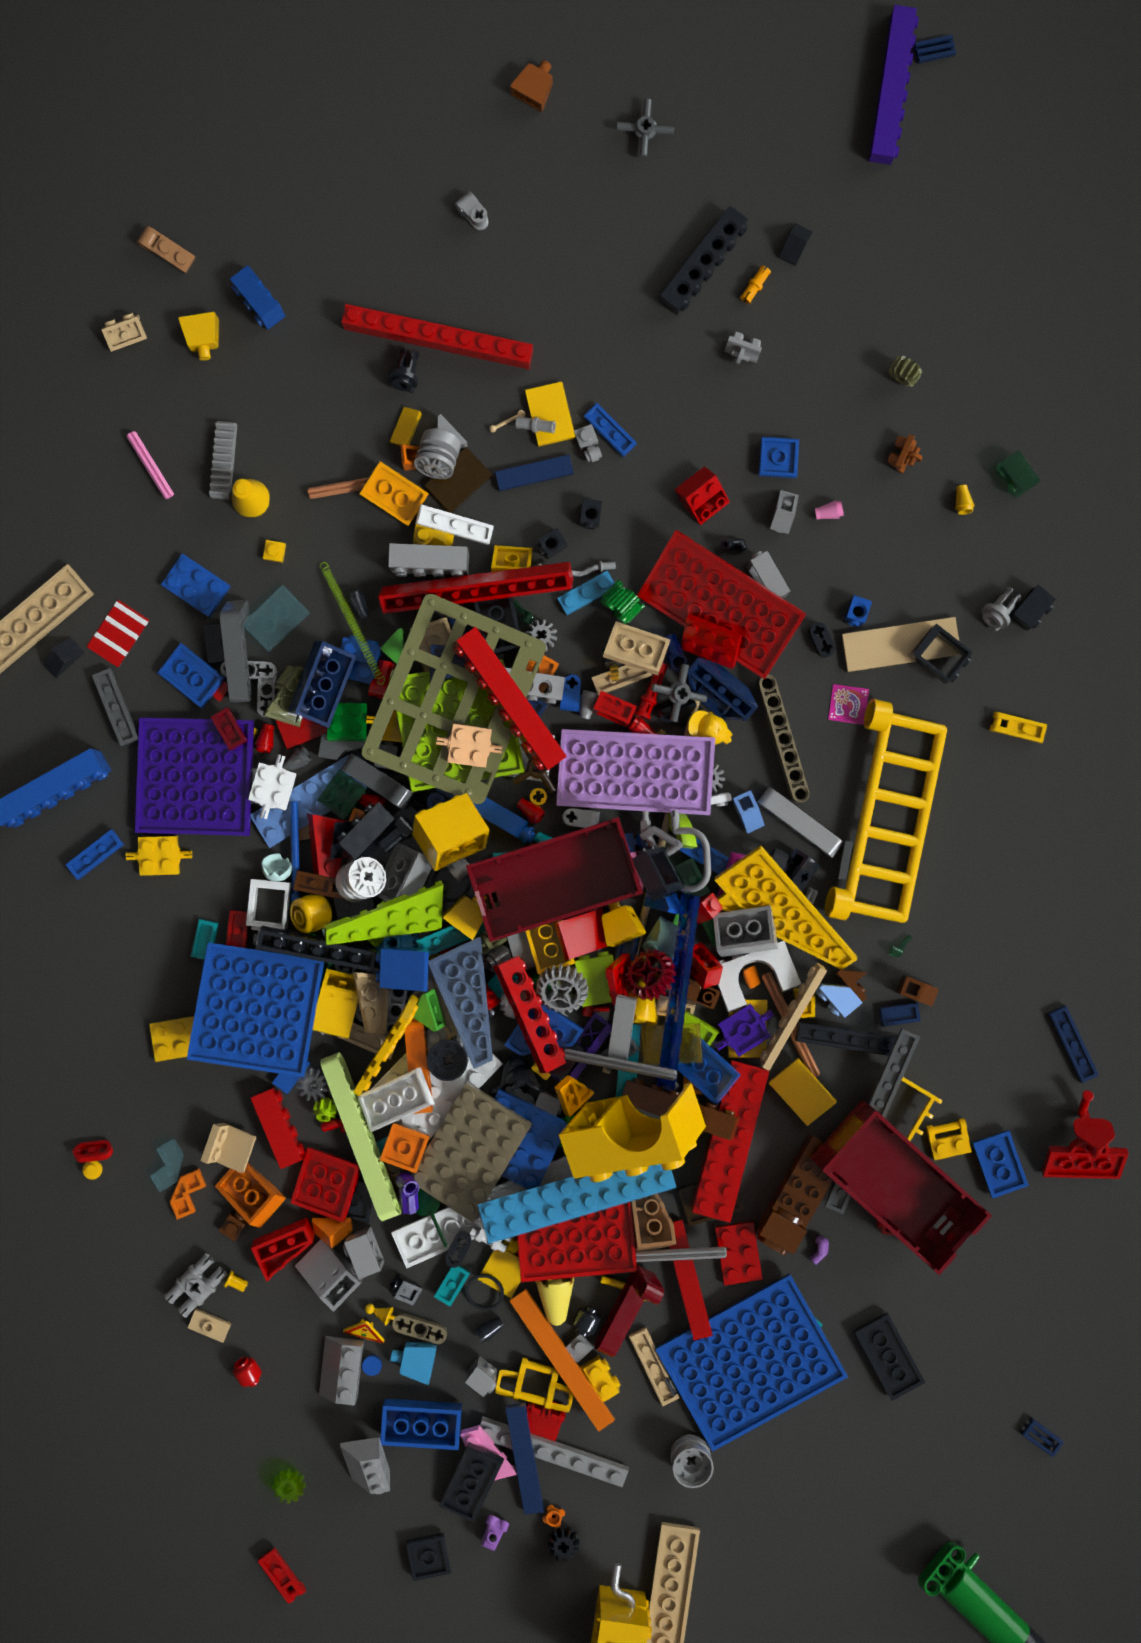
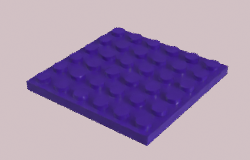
[135,718,254,836]

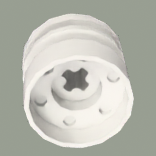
[335,857,386,902]

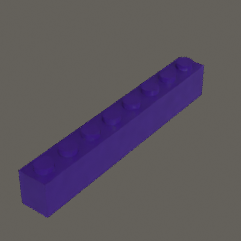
[869,5,919,165]

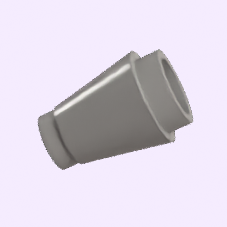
[579,690,598,719]

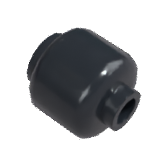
[572,1306,601,1337]

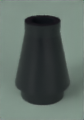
[346,590,369,620]
[475,1317,505,1343]

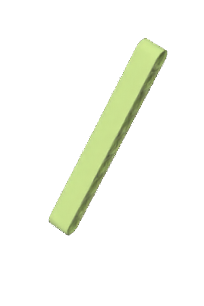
[320,1052,401,1221]

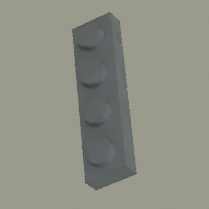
[92,668,138,747]

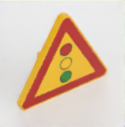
[343,1319,384,1343]

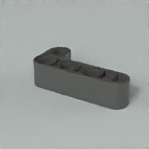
[341,753,414,809]

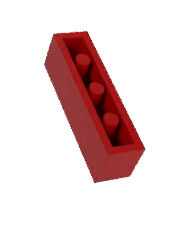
[251,1086,306,1169]

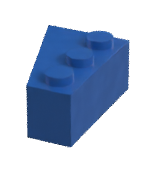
[230,265,286,330]

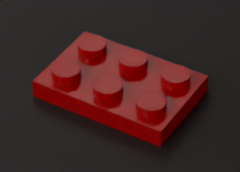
[681,614,742,669]
[715,1221,763,1286]

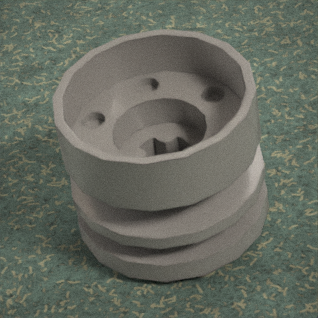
[414,428,461,479]
[670,1434,714,1488]

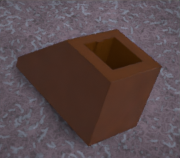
[896,975,939,1007]
[676,976,721,1010]

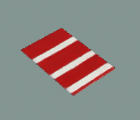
[87,600,149,667]

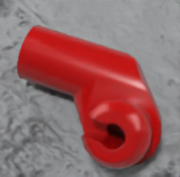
[321,1119,346,1133]

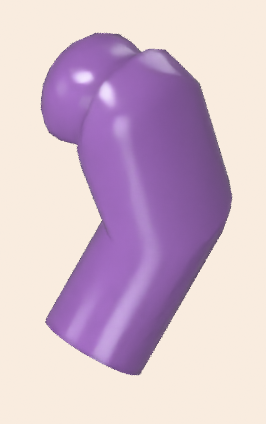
[809,1235,829,1265]

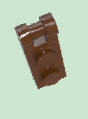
[293,871,345,900]

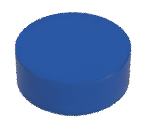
[362,1354,382,1376]

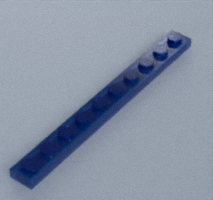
[657,893,700,1090]

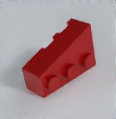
[307,813,346,878]

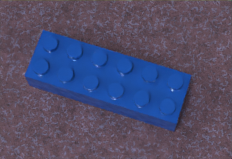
[0,748,112,828]

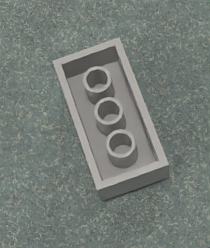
[388,543,469,578]

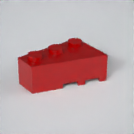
[251,1217,315,1282]

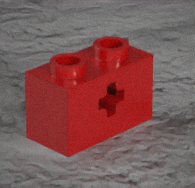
[682,942,723,989]

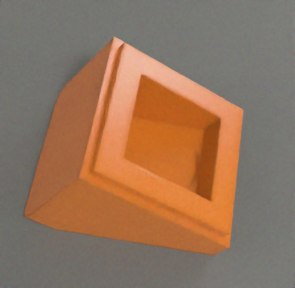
[742,965,761,989]

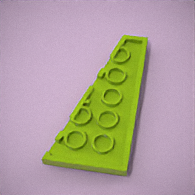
[325,880,443,945]

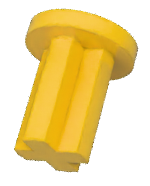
[223,1270,248,1292]

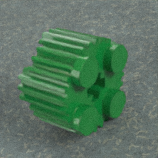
[600,579,645,624]

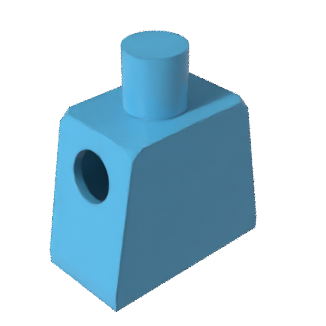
[390,1341,437,1385]

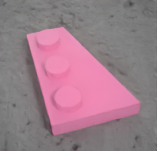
[460,1425,517,1481]

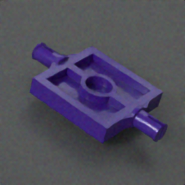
[715,1003,774,1057]

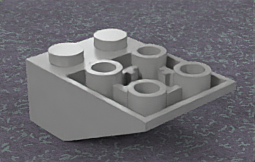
[295,1239,363,1312]

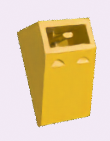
[313,969,359,1039]

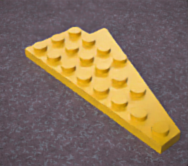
[715,845,857,970]

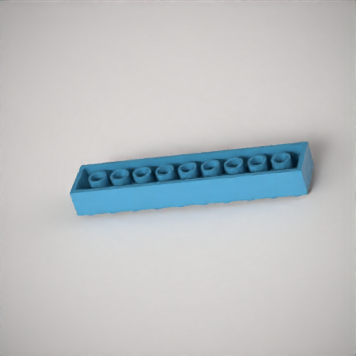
[477,1164,676,1245]

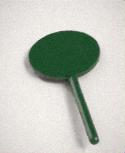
[416,1188,448,1248]

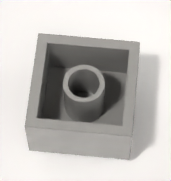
[343,1226,385,1280]

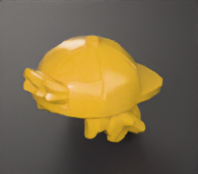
[687,710,732,745]

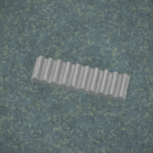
[209,421,237,500]

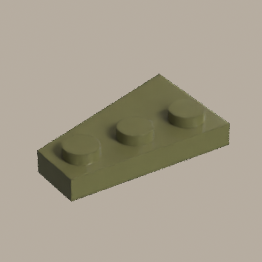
[262,666,304,727]

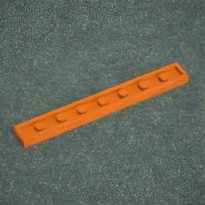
[510,1289,615,1432]

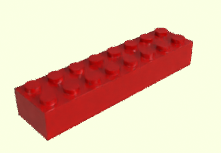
[452,627,567,771]
[691,1059,769,1223]

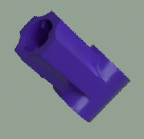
[396,1172,419,1214]

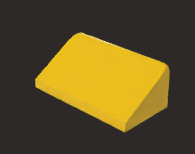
[390,407,422,446]

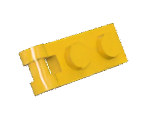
[989,712,1047,744]

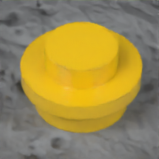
[83,1161,103,1180]

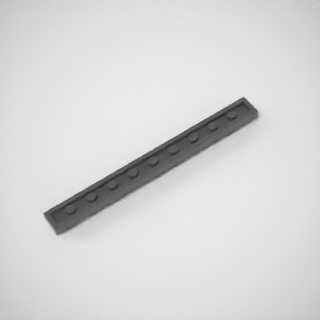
[824,1028,920,1214]

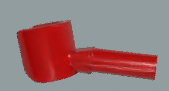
[582,1006,609,1017]

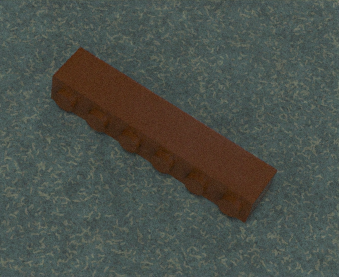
[622,1077,740,1140]

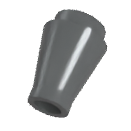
[283,747,312,772]

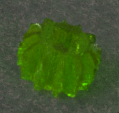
[272,1468,306,1504]

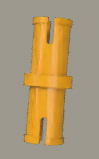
[740,265,771,304]

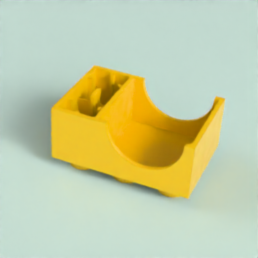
[559,1083,706,1182]

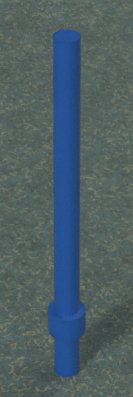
[290,801,302,902]

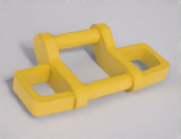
[495,1357,574,1412]

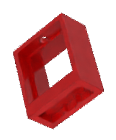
[593,691,637,728]

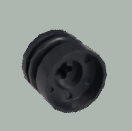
[427,1039,469,1081]

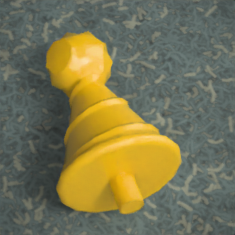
[365,1303,395,1326]

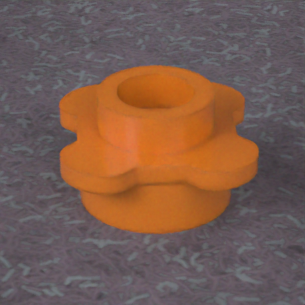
[543,1505,565,1528]

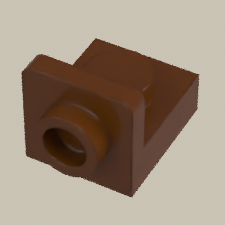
[219,1210,247,1242]

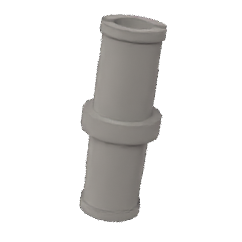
[516,416,556,433]

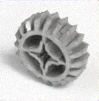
[536,964,588,1014]

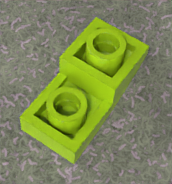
[668,813,697,849]

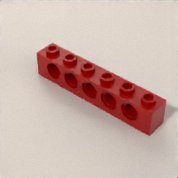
[493,956,566,1073]

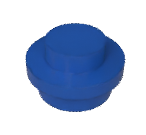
[519,826,536,845]

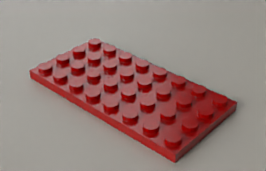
[637,530,807,679]

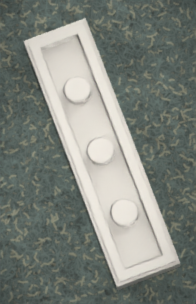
[415,504,494,545]

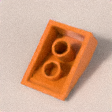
[215,1163,286,1228]

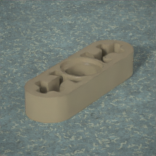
[392,1313,447,1344]

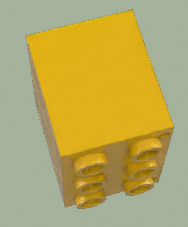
[412,793,489,871]

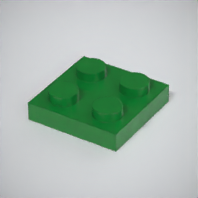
[327,703,367,741]

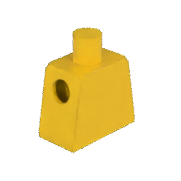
[179,312,219,361]
[442,894,488,940]
[602,901,646,947]

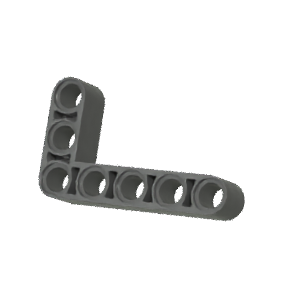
[220,600,251,703]

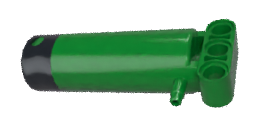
[918,1541,1045,1643]

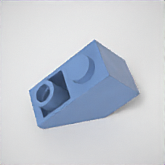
[732,790,765,834]

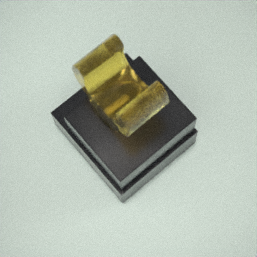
[602,648,621,681]

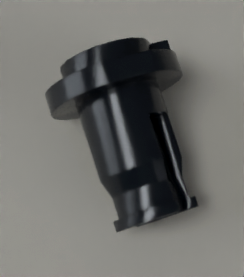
[387,347,419,394]

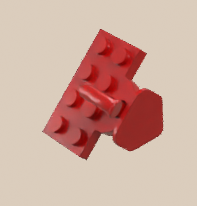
[1042,1090,1129,1179]

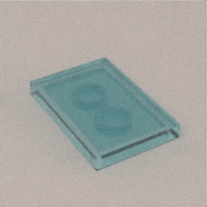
[244,585,310,652]

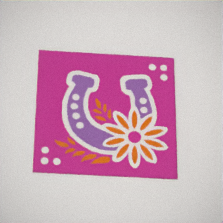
[828,684,869,725]

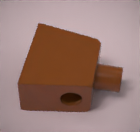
[510,60,553,112]

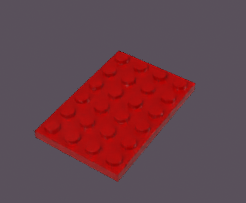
[517,1202,637,1282]

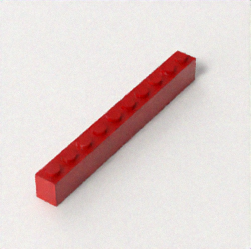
[341,304,533,370]
[379,562,573,614]

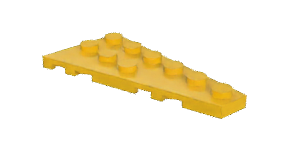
[353,995,419,1096]

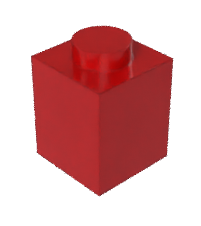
[687,892,723,924]

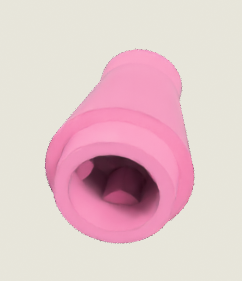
[815,500,844,520]

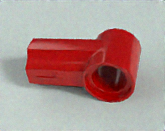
[368,660,396,699]

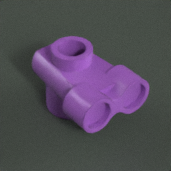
[481,1514,509,1551]

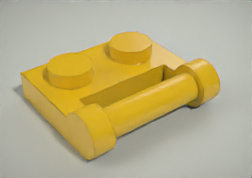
[926,1118,972,1160]

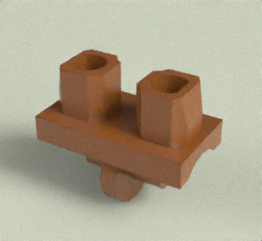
[888,434,923,474]

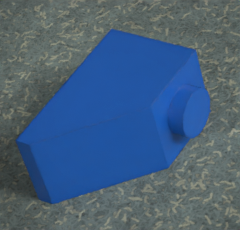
[643,892,683,915]

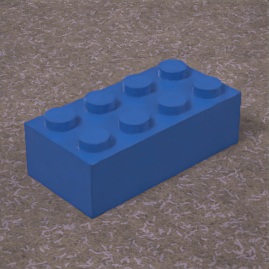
[381,1398,462,1450]

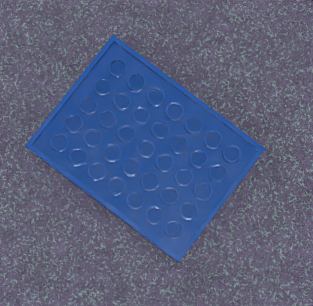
[655,1273,848,1452]

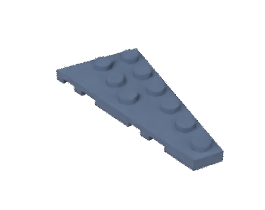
[428,937,493,1069]

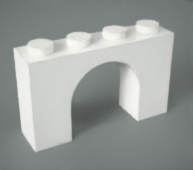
[717,939,801,1012]

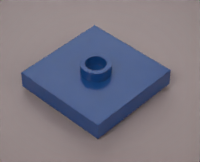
[758,437,799,478]

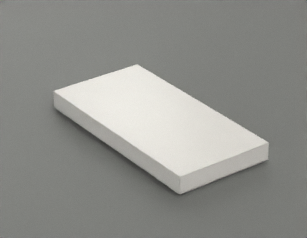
[357,1067,434,1132]

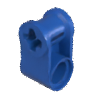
[560,674,581,712]

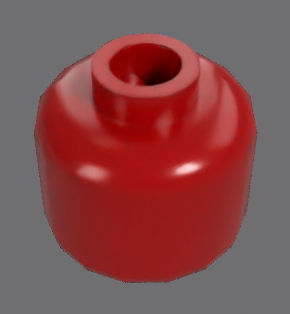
[233,1357,262,1387]

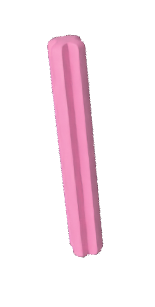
[127,431,174,499]

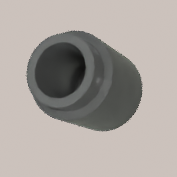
[483,945,511,971]

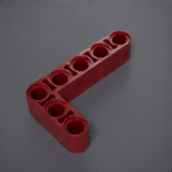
[594,1265,664,1357]

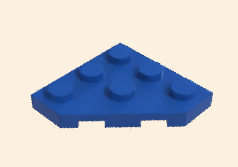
[505,1000,584,1056]

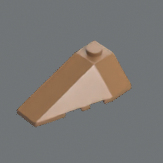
[632,1194,676,1251]

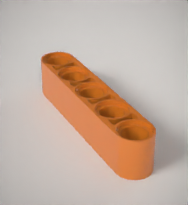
[405,1018,433,1114]

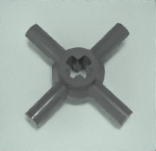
[617,99,674,158]
[651,664,707,722]

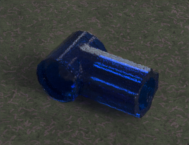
[664,633,687,673]

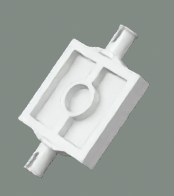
[248,754,296,819]

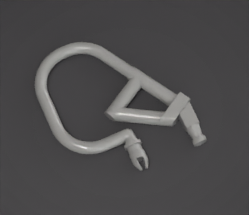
[640,810,711,893]

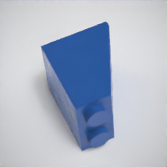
[376,946,429,991]

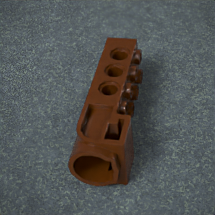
[756,1133,833,1255]

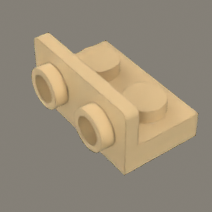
[101,313,147,352]

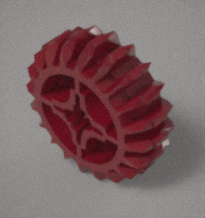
[624,949,676,1001]

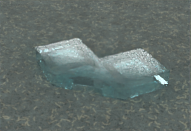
[150,1138,184,1192]

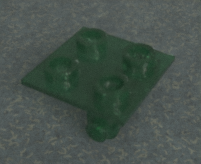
[317,769,367,820]

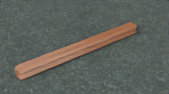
[762,972,820,1077]

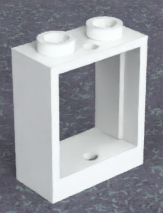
[246,879,292,930]

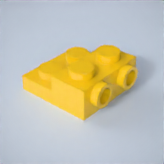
[580,1355,621,1402]

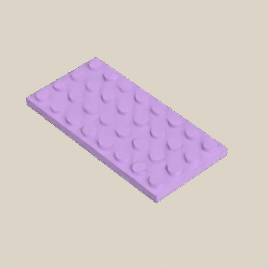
[557,729,715,815]

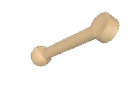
[489,410,525,433]

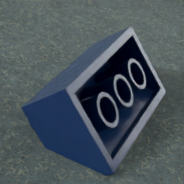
[287,641,356,728]

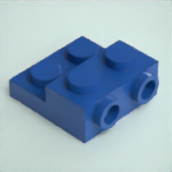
[341,635,382,684]

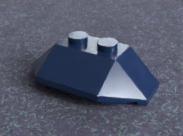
[687,657,758,721]

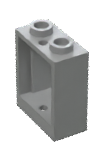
[747,551,790,598]

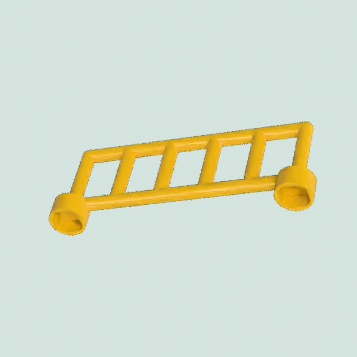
[824,698,947,923]

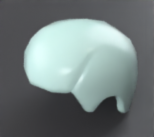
[261,853,292,882]

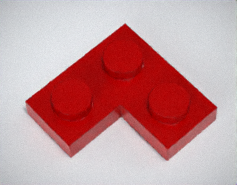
[605,953,631,1005]

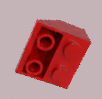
[674,466,730,525]

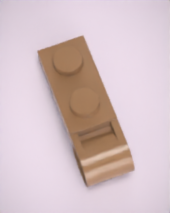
[137,226,195,274]

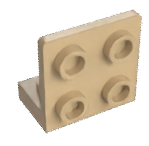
[201,1123,256,1173]

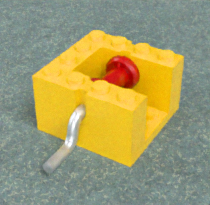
[591,1562,652,1643]

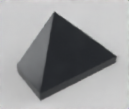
[655,699,697,727]

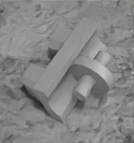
[724,332,762,365]

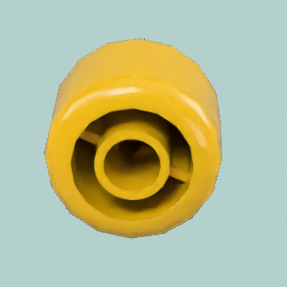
[290,894,332,934]

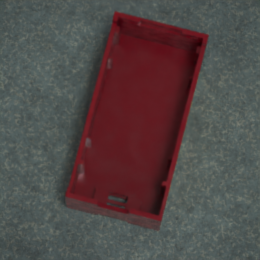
[466,817,643,942]
[810,1099,992,1276]

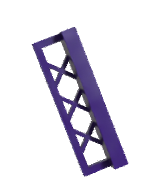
[550,1012,612,1082]

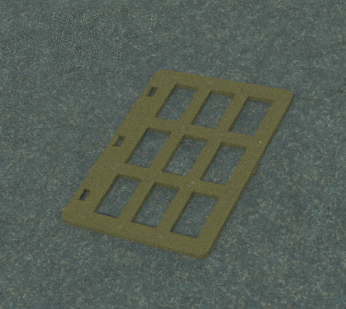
[362,594,546,804]

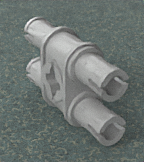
[164,1253,228,1317]

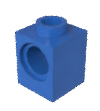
[844,595,872,627]

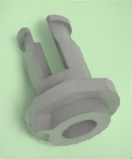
[981,587,1021,632]

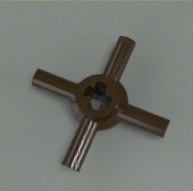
[512,743,556,793]

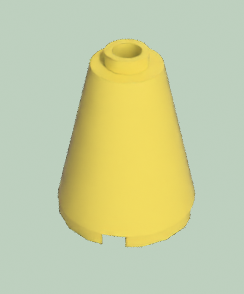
[536,1277,574,1326]

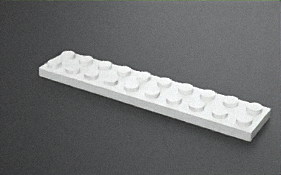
[391,1155,573,1269]

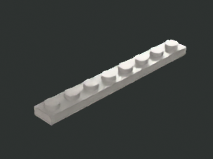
[480,1416,629,1487]

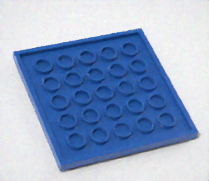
[187,943,324,1077]

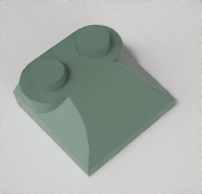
[642,916,694,965]

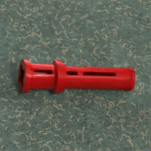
[634,663,669,720]

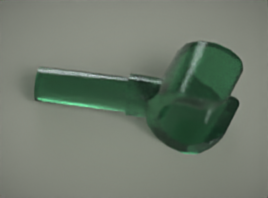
[514,600,534,625]
[889,935,912,958]

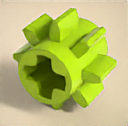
[313,1098,337,1122]

